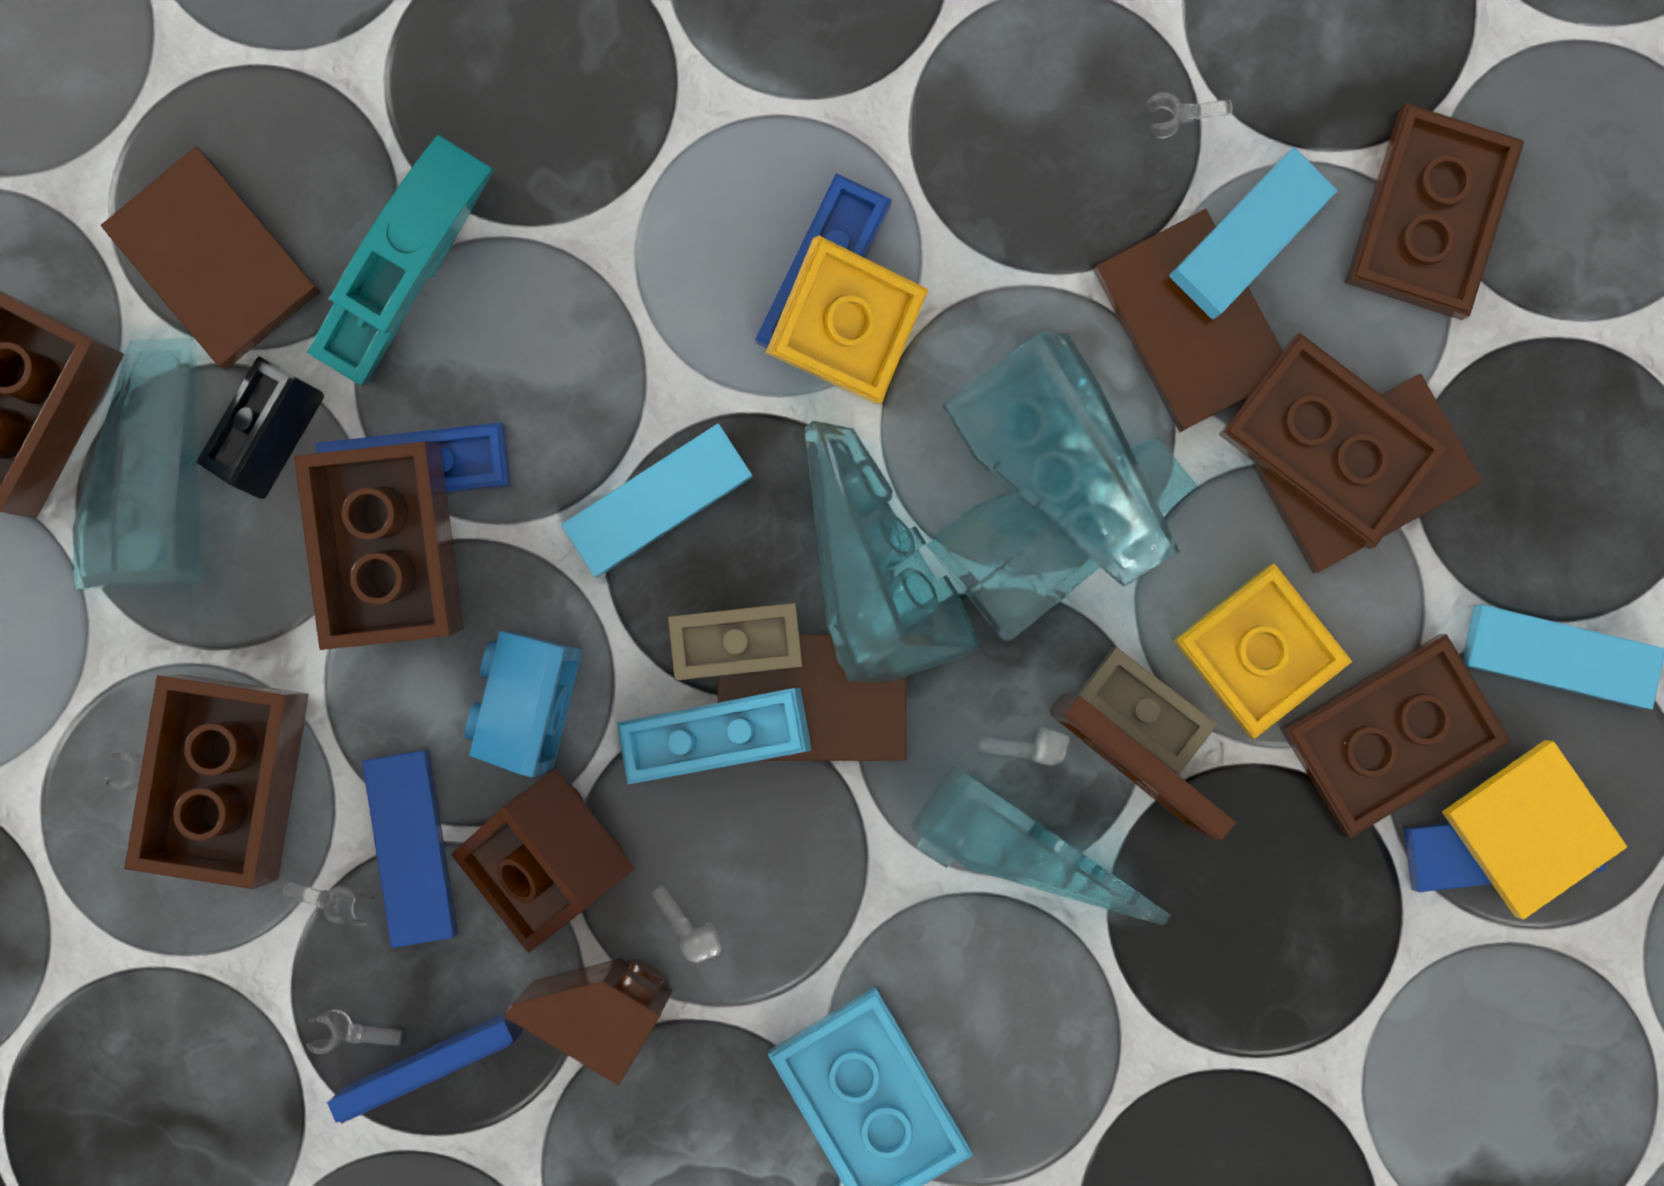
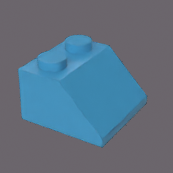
[465,631,584,778]

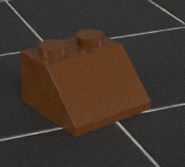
[451,768,635,953]
[504,959,672,1086]

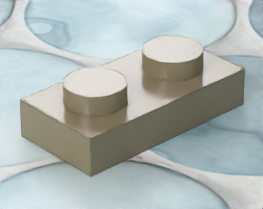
[668,603,803,681]
[1077,647,1218,775]

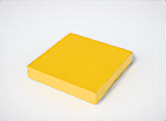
[765,236,929,404]
[1172,563,1352,739]
[1442,740,1628,920]

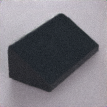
[196,356,324,499]

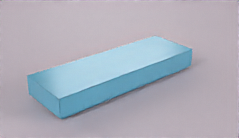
[1169,147,1338,320]
[561,423,753,578]
[1462,604,1664,710]
[617,688,812,784]

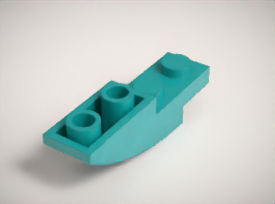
[307,135,495,386]

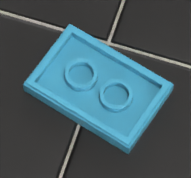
[768,986,973,1186]

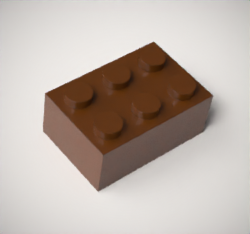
[0,291,125,519]
[294,442,464,650]
[124,675,309,889]

